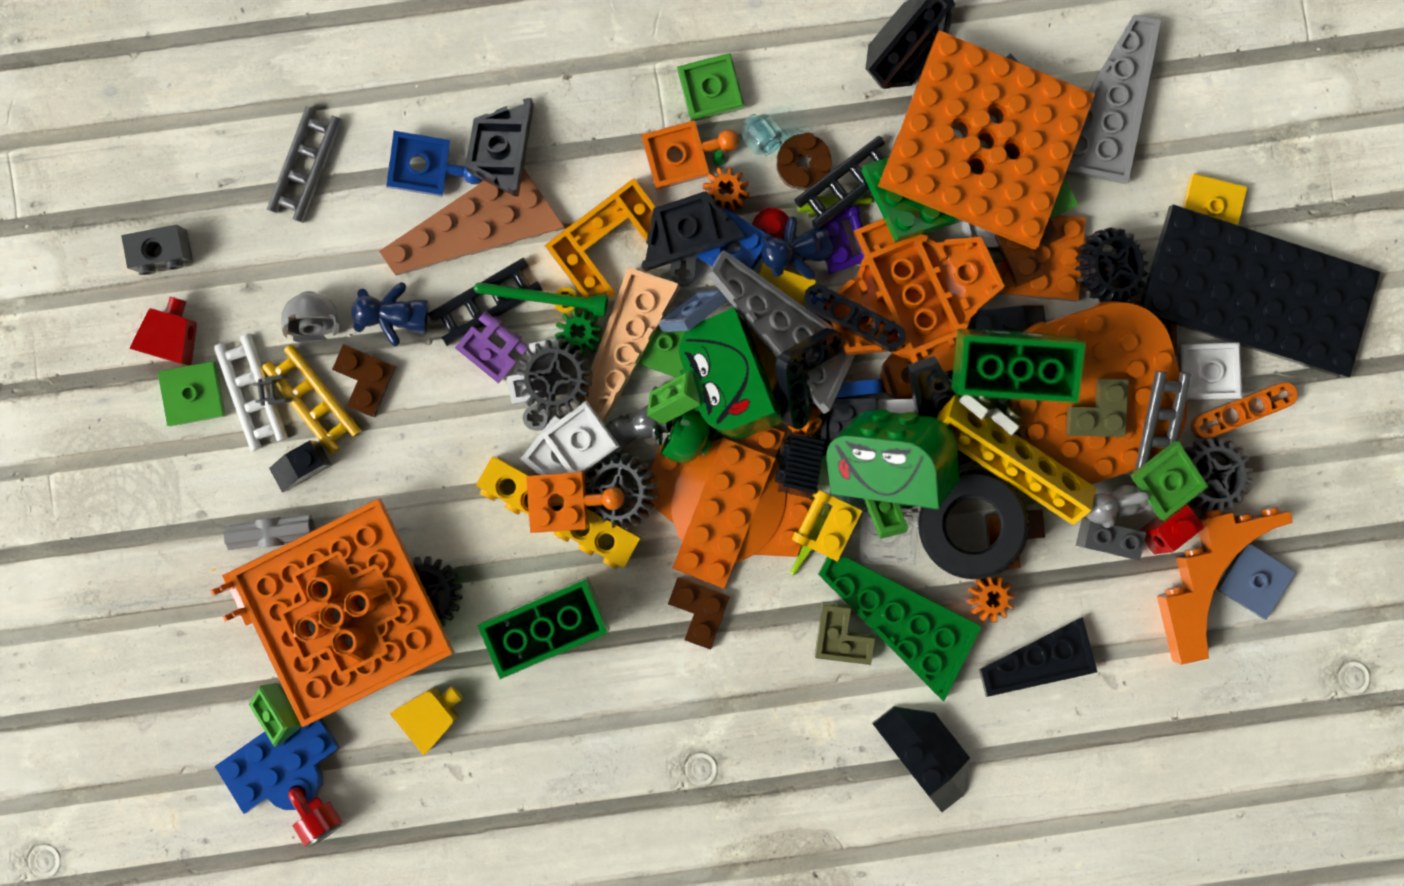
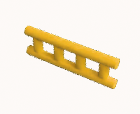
[262,344,362,455]

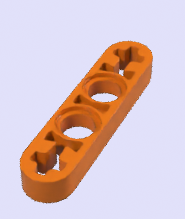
[1190,382,1298,439]

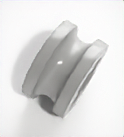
[523,405,549,431]

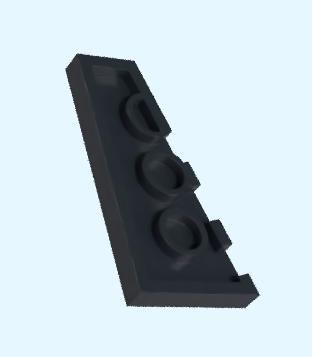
[907,356,956,419]
[979,617,1098,697]

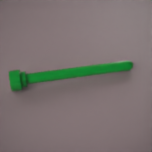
[474,282,608,317]

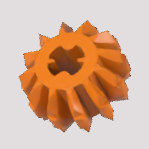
[703,167,749,213]
[967,576,1016,622]

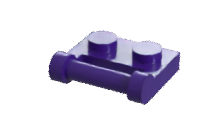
[812,205,864,275]

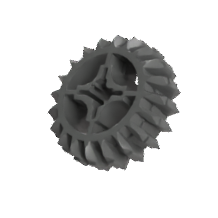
[516,340,592,416]
[1185,437,1254,512]
[585,453,659,529]

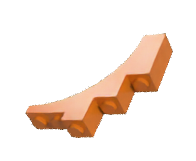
[1157,507,1293,665]

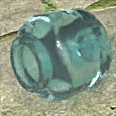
[741,114,783,156]

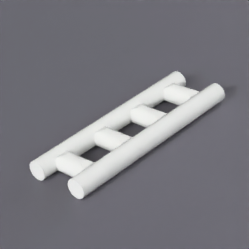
[214,334,288,451]

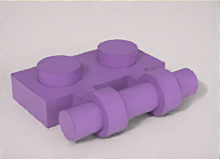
[455,311,529,384]

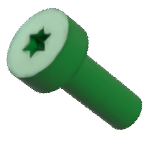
[712,151,725,166]

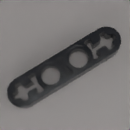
[804,284,906,352]

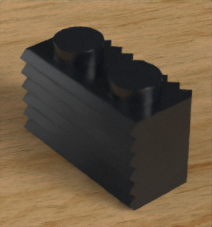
[775,432,825,498]

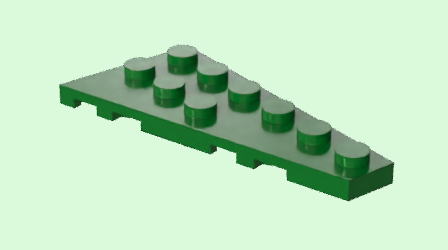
[818,555,982,702]

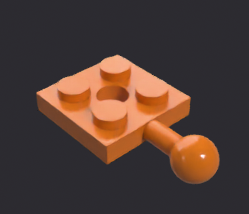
[641,120,740,190]
[526,472,625,533]

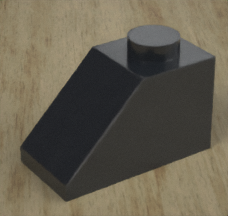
[269,440,332,493]

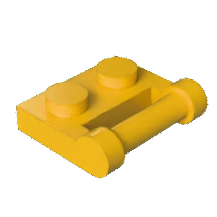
[792,489,862,562]

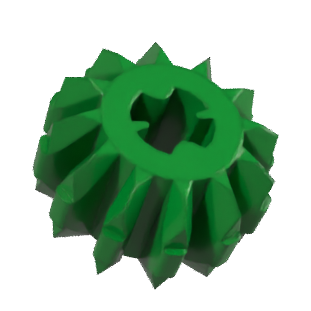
[555,309,603,356]

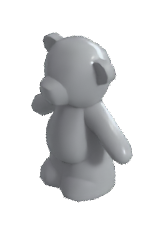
[1086,485,1153,528]

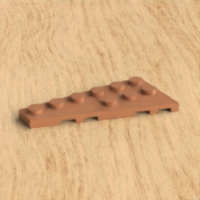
[379,168,565,276]

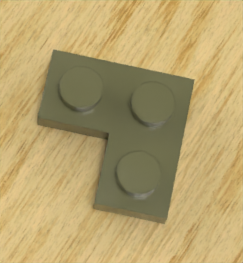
[1066,379,1129,437]
[959,395,1026,435]
[815,602,875,665]

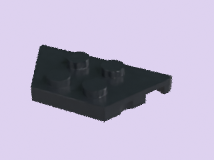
[465,98,534,196]
[641,191,747,271]

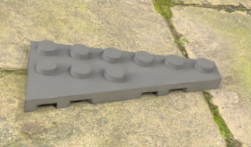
[1066,14,1161,184]
[707,250,855,414]

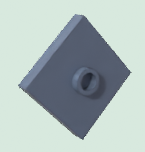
[658,290,728,332]
[1216,544,1296,620]

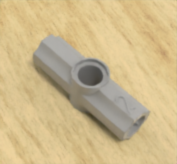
[224,515,315,550]

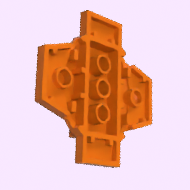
[824,218,1005,374]
[650,427,813,589]

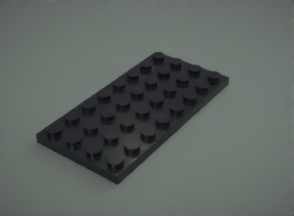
[1140,204,1380,378]

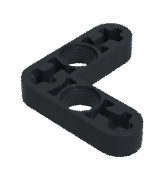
[775,328,844,429]

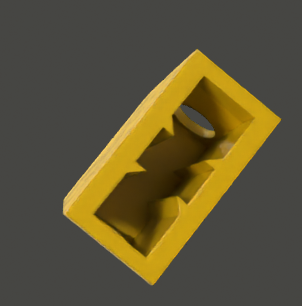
[390,686,463,756]

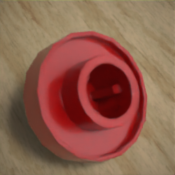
[752,208,789,239]

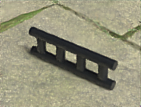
[794,136,886,230]
[428,257,543,346]

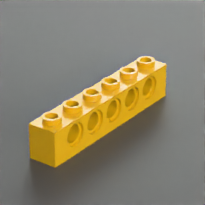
[937,395,1096,525]
[475,456,641,570]

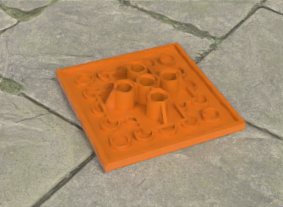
[878,30,1095,250]
[229,498,455,727]

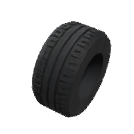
[918,470,1029,579]

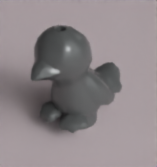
[606,386,672,456]

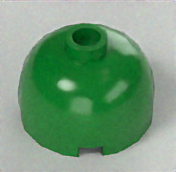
[660,408,712,463]

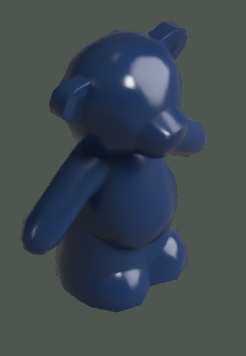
[761,217,833,280]
[352,282,429,346]

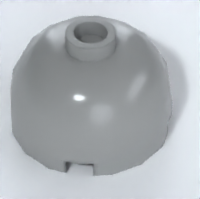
[281,291,340,343]

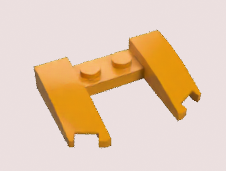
[544,178,656,298]

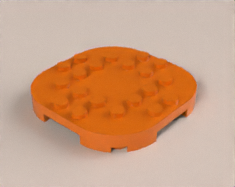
[1007,301,1187,485]

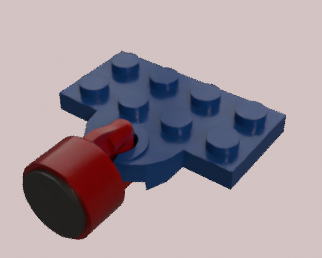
[215,718,343,848]

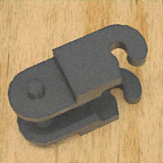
[253,375,292,406]

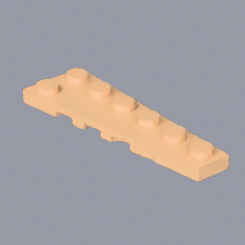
[576,267,681,424]

